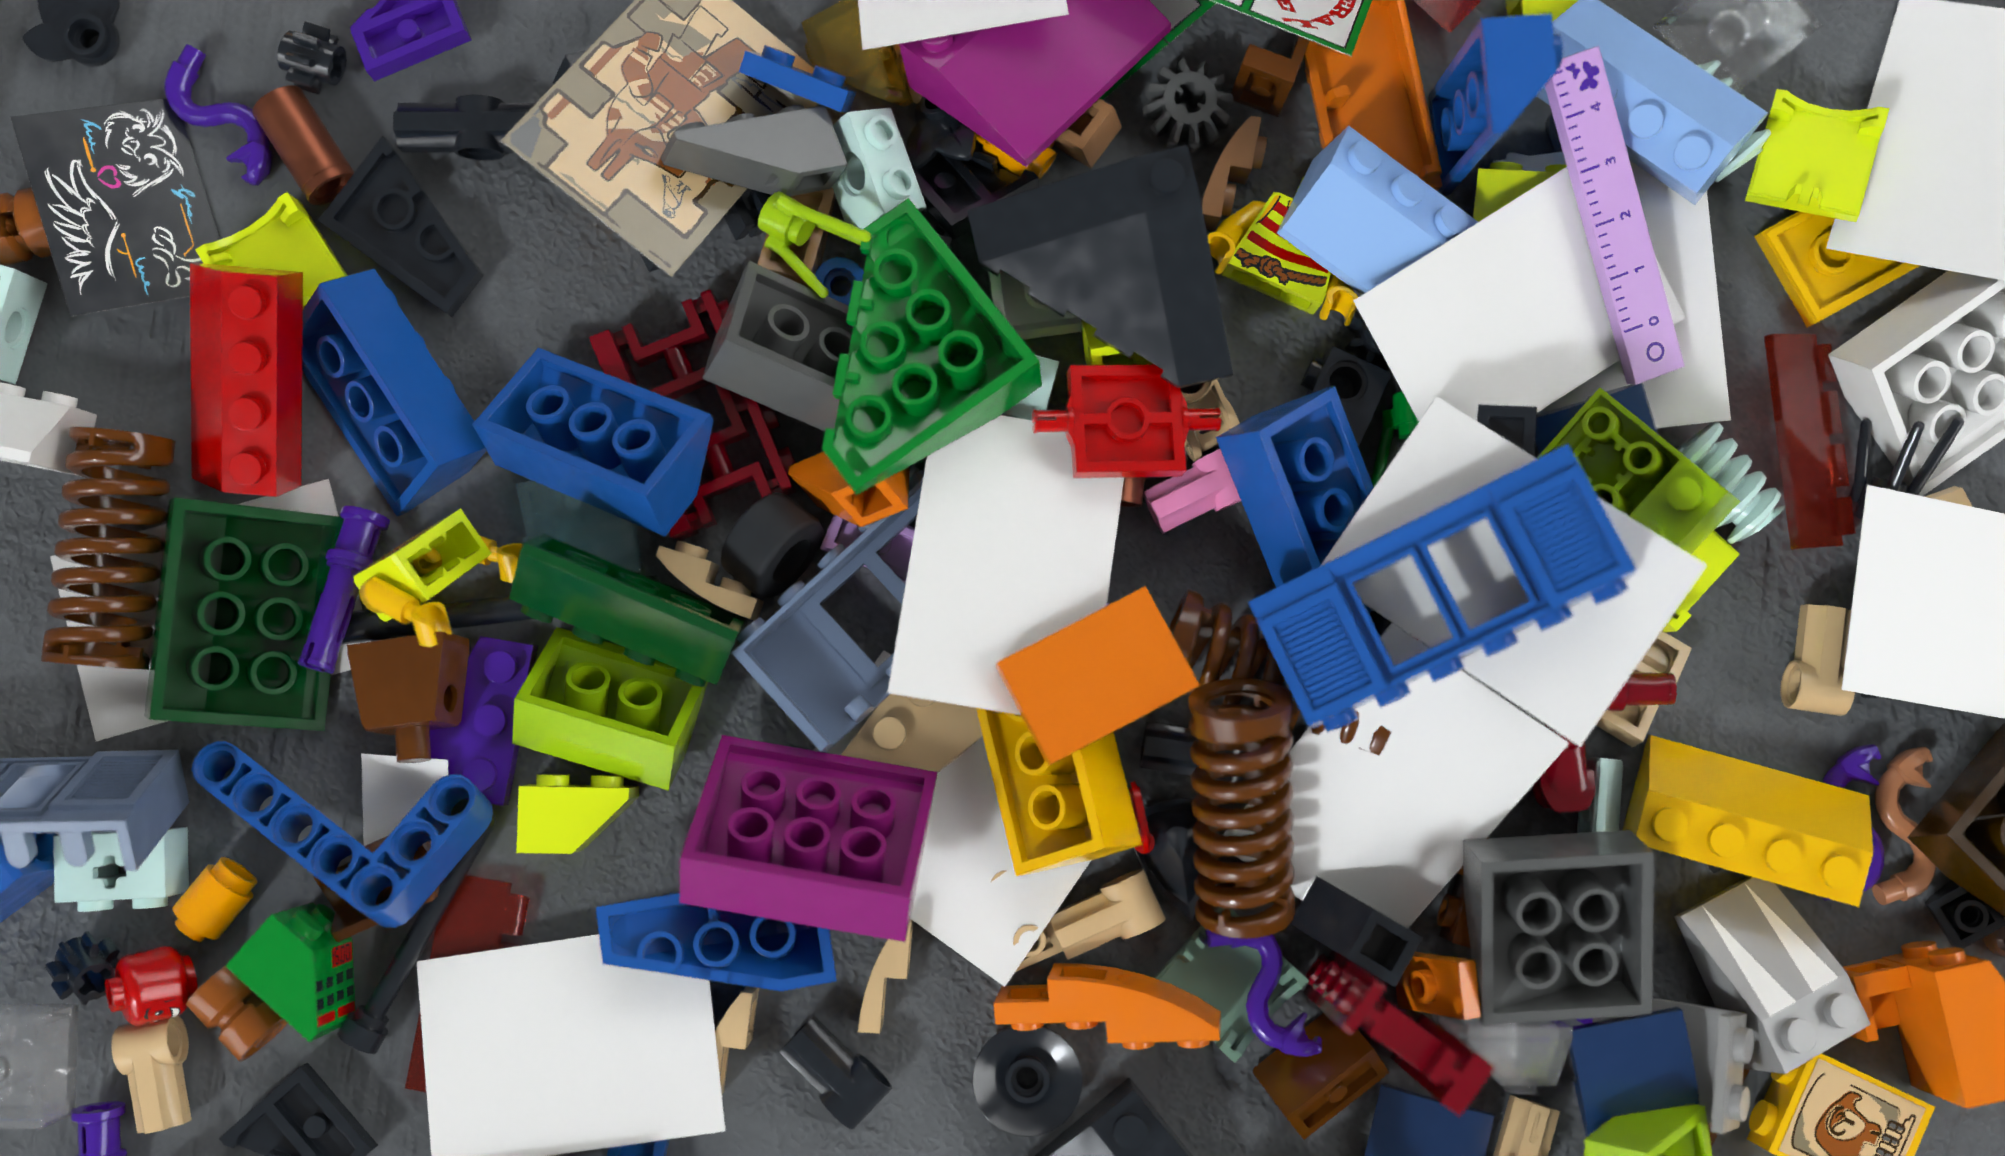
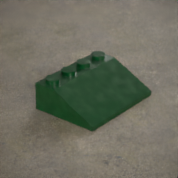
[144,497,344,731]

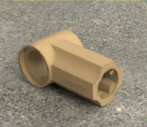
[1780,604,1855,716]
[1050,869,1166,960]
[111,1016,192,1134]
[1493,1094,1560,1156]

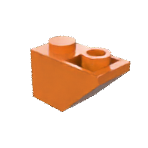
[788,452,910,527]

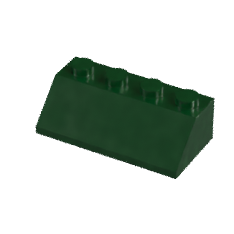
[509,533,746,687]

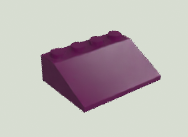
[899,0,1171,167]
[680,735,938,942]

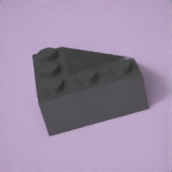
[1463,830,1654,1025]

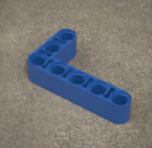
[192,741,493,927]

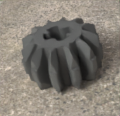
[1142,58,1234,153]

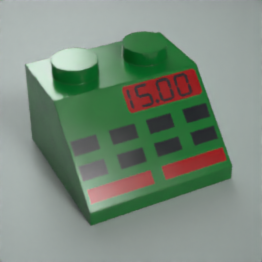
[225,902,356,1042]

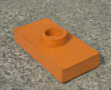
[1396,952,1481,1020]

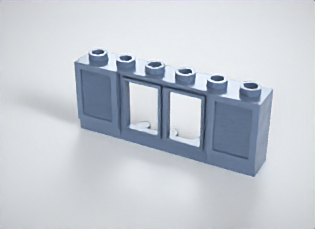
[731,470,924,753]
[0,750,189,871]

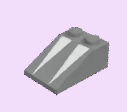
[1674,876,1871,1074]

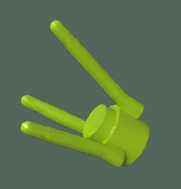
[758,191,871,298]

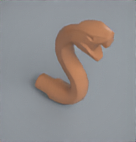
[1872,747,1937,905]

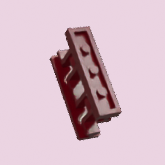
[589,289,797,541]
[1303,950,1495,1117]

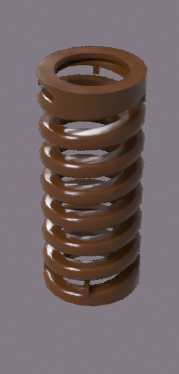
[41,427,176,670]
[1168,589,1391,756]
[1188,678,1295,939]

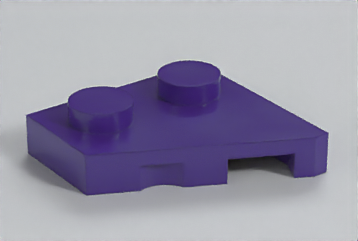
[349,0,472,82]

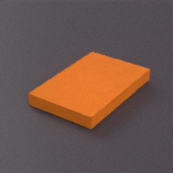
[995,586,1200,766]

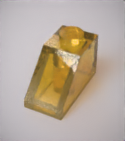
[801,0,913,107]

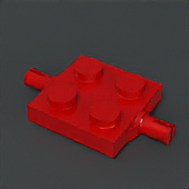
[1032,365,1221,478]

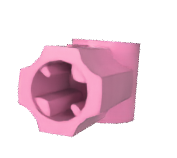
[1143,449,1241,534]

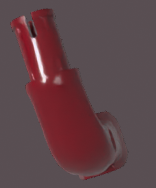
[1532,672,1677,812]

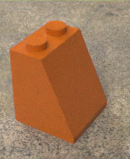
[1882,941,2005,1109]

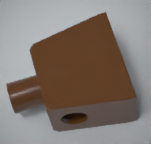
[347,631,470,763]

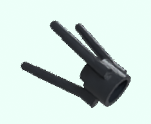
[1847,417,1964,520]

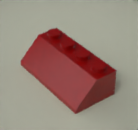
[190,263,303,497]

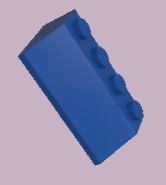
[1429,14,1563,196]
[302,269,487,516]
[472,348,713,536]
[1216,386,1374,614]

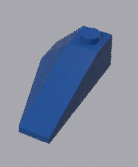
[596,893,837,991]

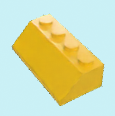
[976,708,1142,876]
[1622,735,1873,907]

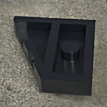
[910,151,1039,240]
[219,1063,378,1156]

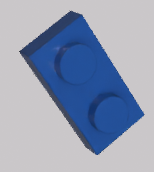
[739,45,857,112]

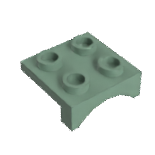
[1153,907,1309,1063]

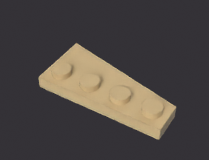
[841,694,983,773]

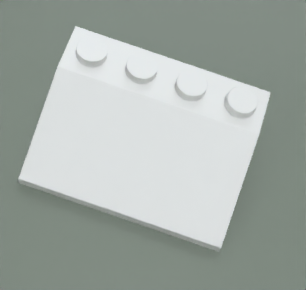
[1828,271,2005,496]

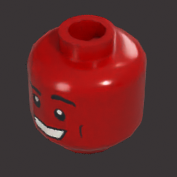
[105,946,198,1026]

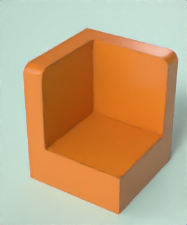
[1843,959,1912,1042]

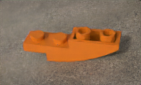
[994,963,1222,1050]

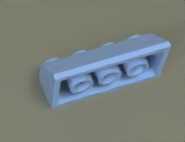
[1536,0,1768,205]
[1277,126,1478,295]

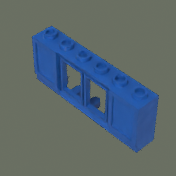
[1248,444,1637,733]

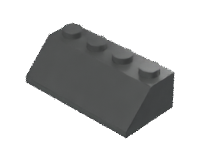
[702,261,853,431]

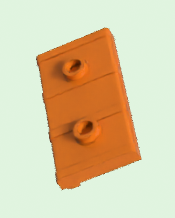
[1304,0,1442,191]

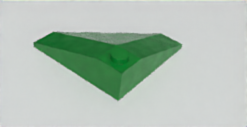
[822,198,1042,495]

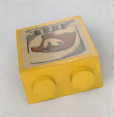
[1747,1053,1935,1156]

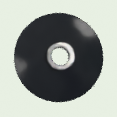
[972,1026,1082,1137]

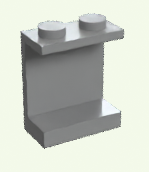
[1593,997,1754,1134]

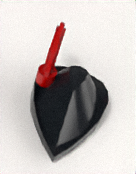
[1128,781,1217,921]

